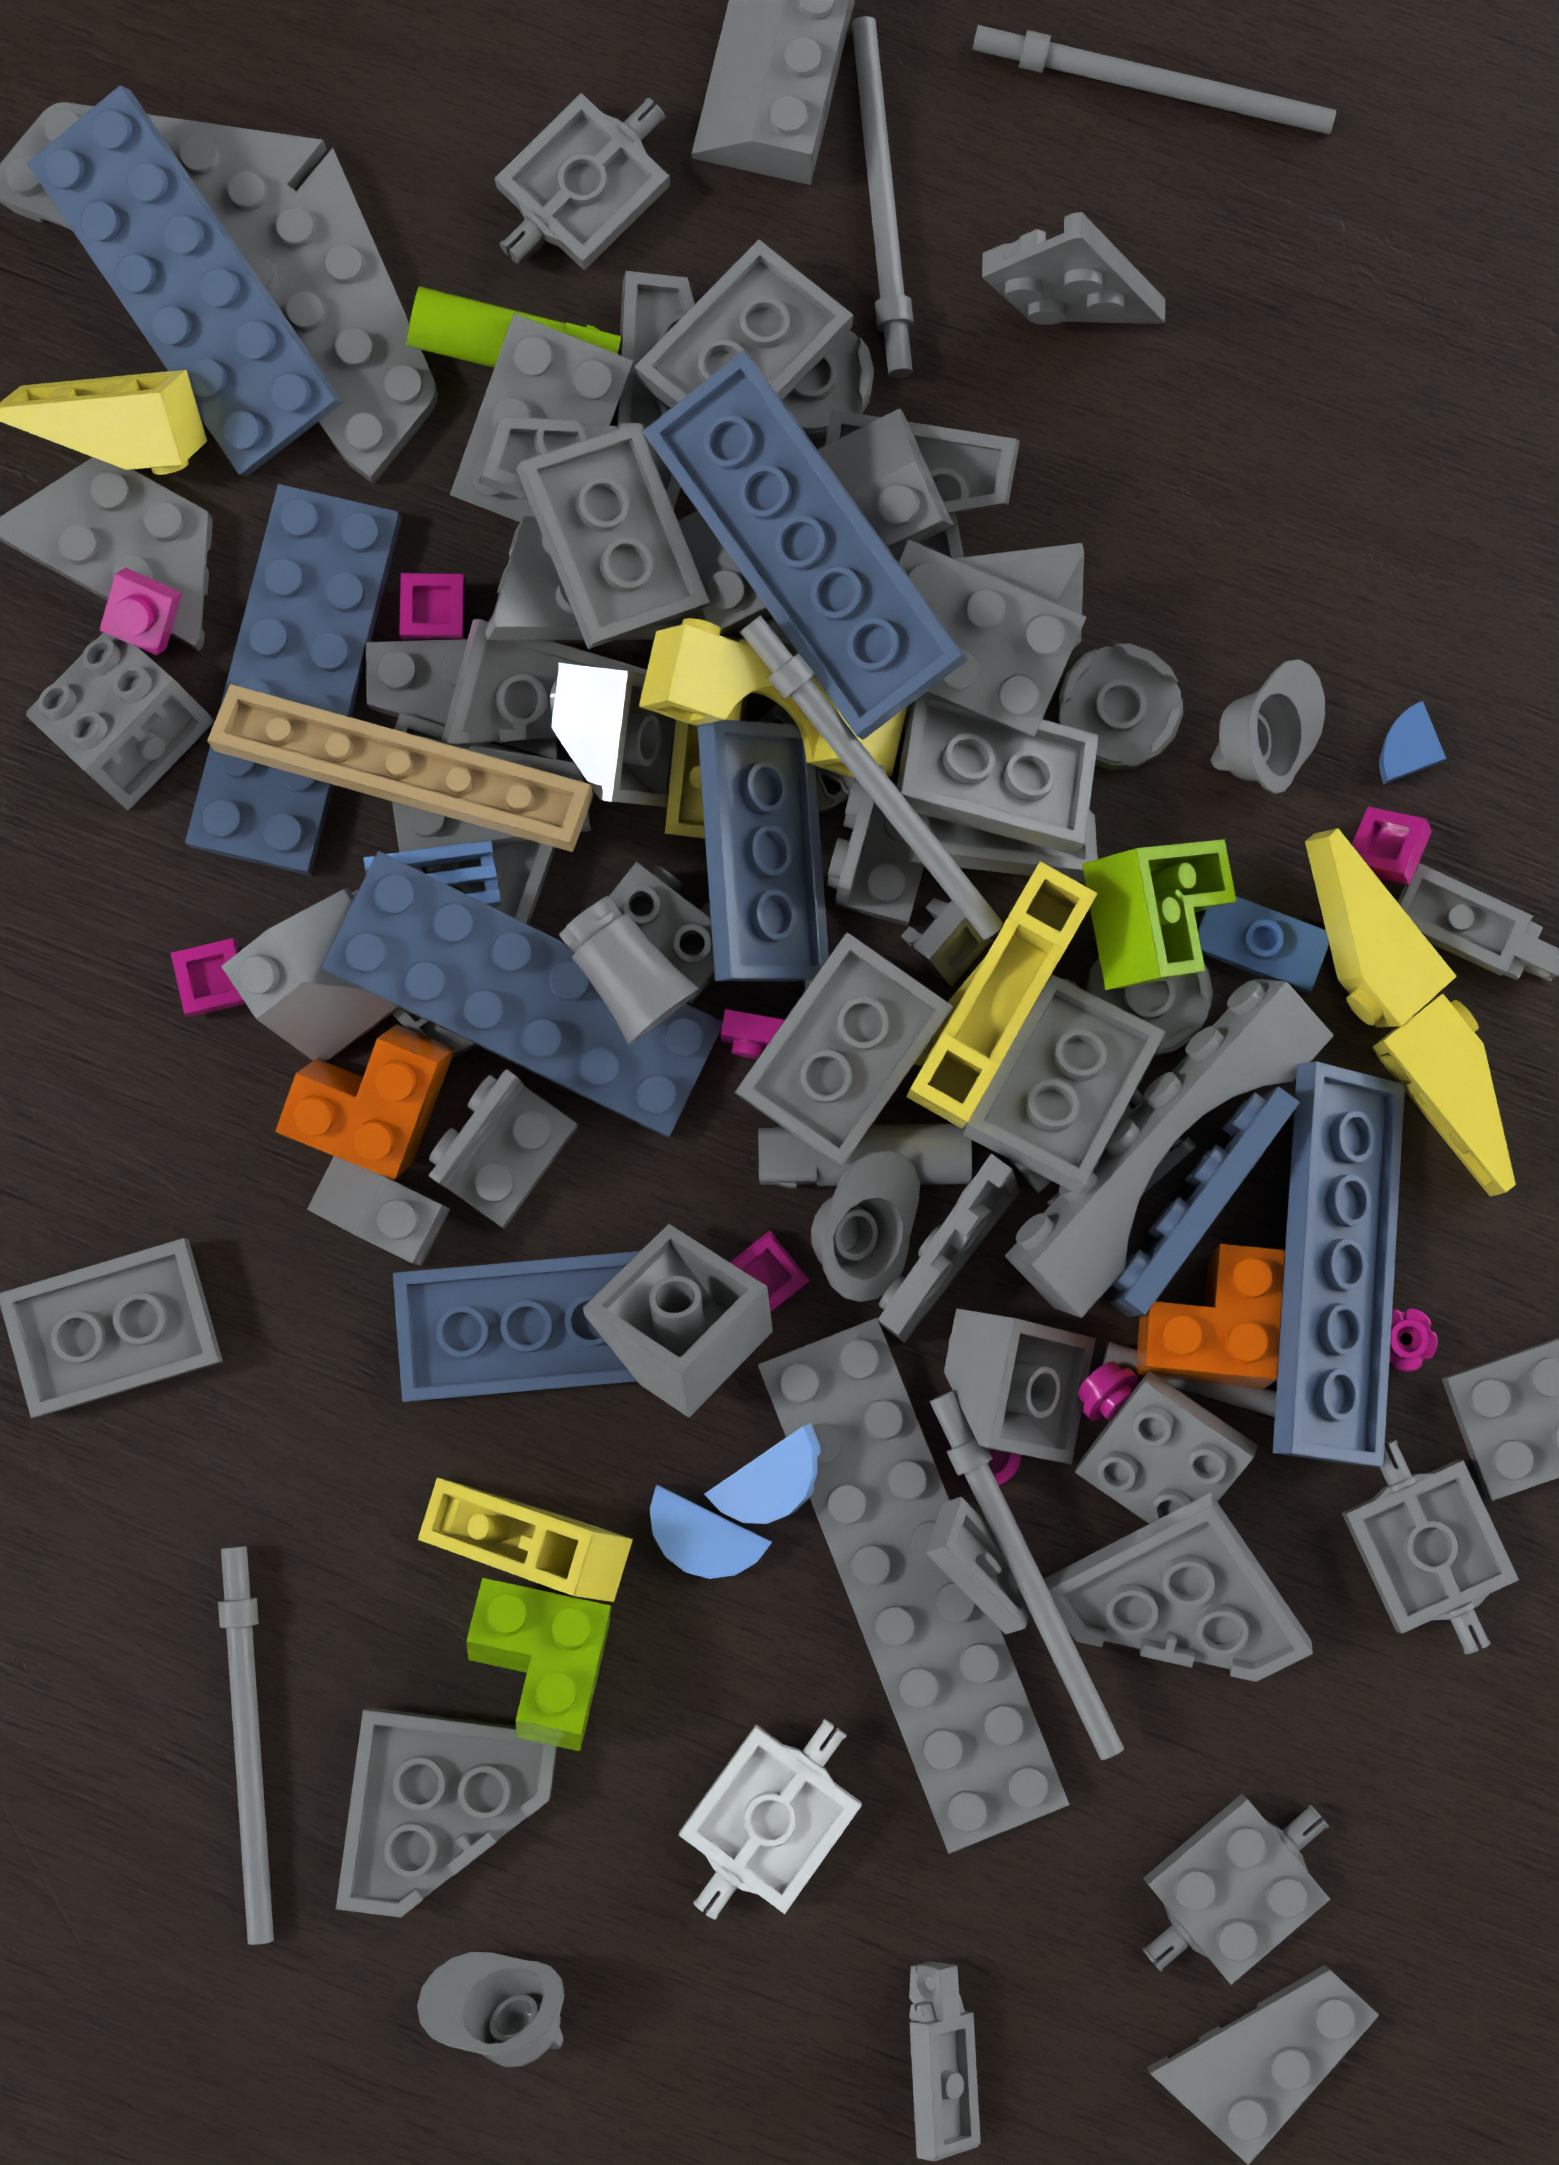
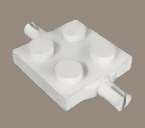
[679,1719,862,1920]

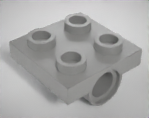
[1075,1371,1258,1524]

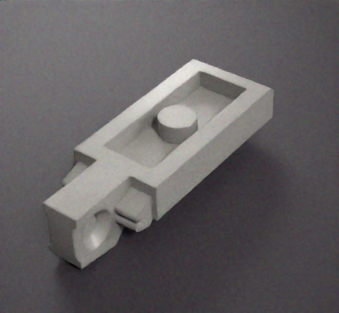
[1396,863,1559,982]
[909,1961,981,2162]

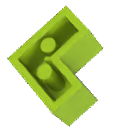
[1082,839,1237,990]
[466,1578,611,1751]

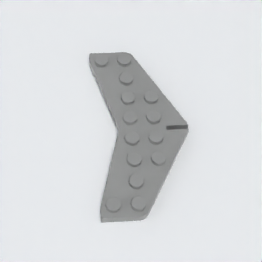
[0,102,438,485]

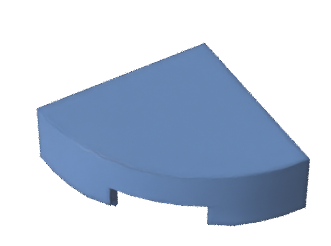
[1379,701,1446,785]

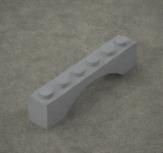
[1005,979,1334,1318]

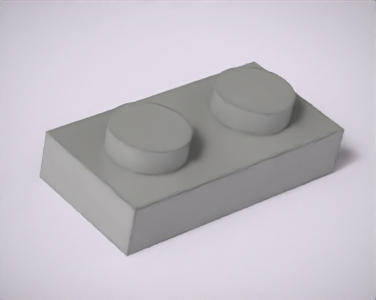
[925,1497,1030,1635]

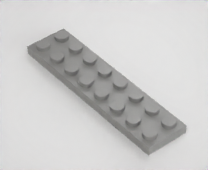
[758,1318,1070,1854]

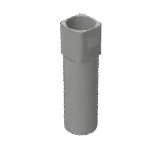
[758,1123,972,1189]

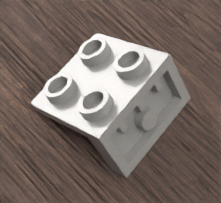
[26,632,215,811]
[827,764,924,926]
[429,1069,579,1229]

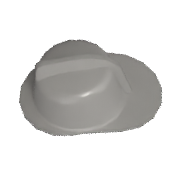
[1211,659,1325,794]
[811,1150,920,1302]
[417,1952,565,2068]

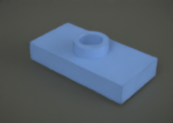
[1197,896,1329,995]

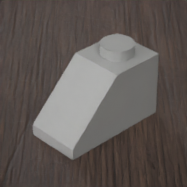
[307,1156,451,1266]

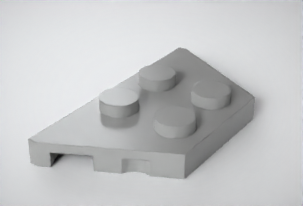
[982,212,1165,325]
[0,457,213,652]
[485,516,708,640]

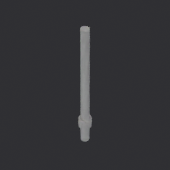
[851,16,914,378]
[972,25,1336,135]
[740,615,1004,940]
[929,1390,1124,1760]
[218,1546,274,1945]

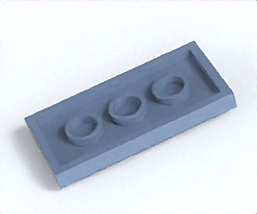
[697,720,829,981]
[1109,1087,1300,1317]
[393,1251,640,1402]

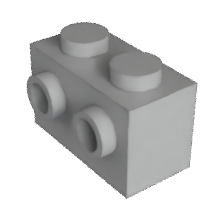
[609,862,715,1007]

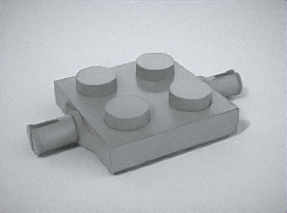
[494,93,670,271]
[1341,1439,1519,1654]
[1142,1794,1330,1985]

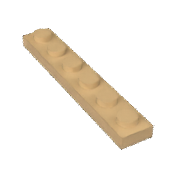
[207,684,594,852]

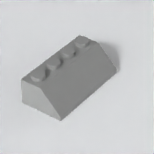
[692,0,855,185]
[678,408,954,636]

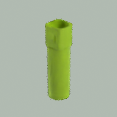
[406,286,622,368]

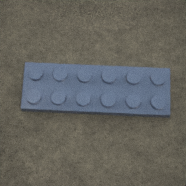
[27,85,343,476]
[642,350,968,740]
[185,484,402,876]
[320,851,723,1137]
[1273,1061,1405,1467]

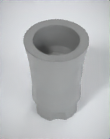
[559,896,700,1046]

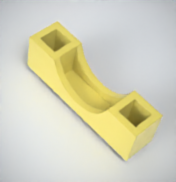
[639,618,907,779]
[906,861,1098,1129]

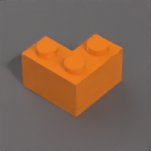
[275,1024,455,1181]
[1135,1244,1285,1390]

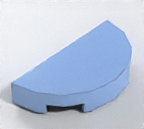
[704,1423,821,1524]
[650,1484,772,1579]

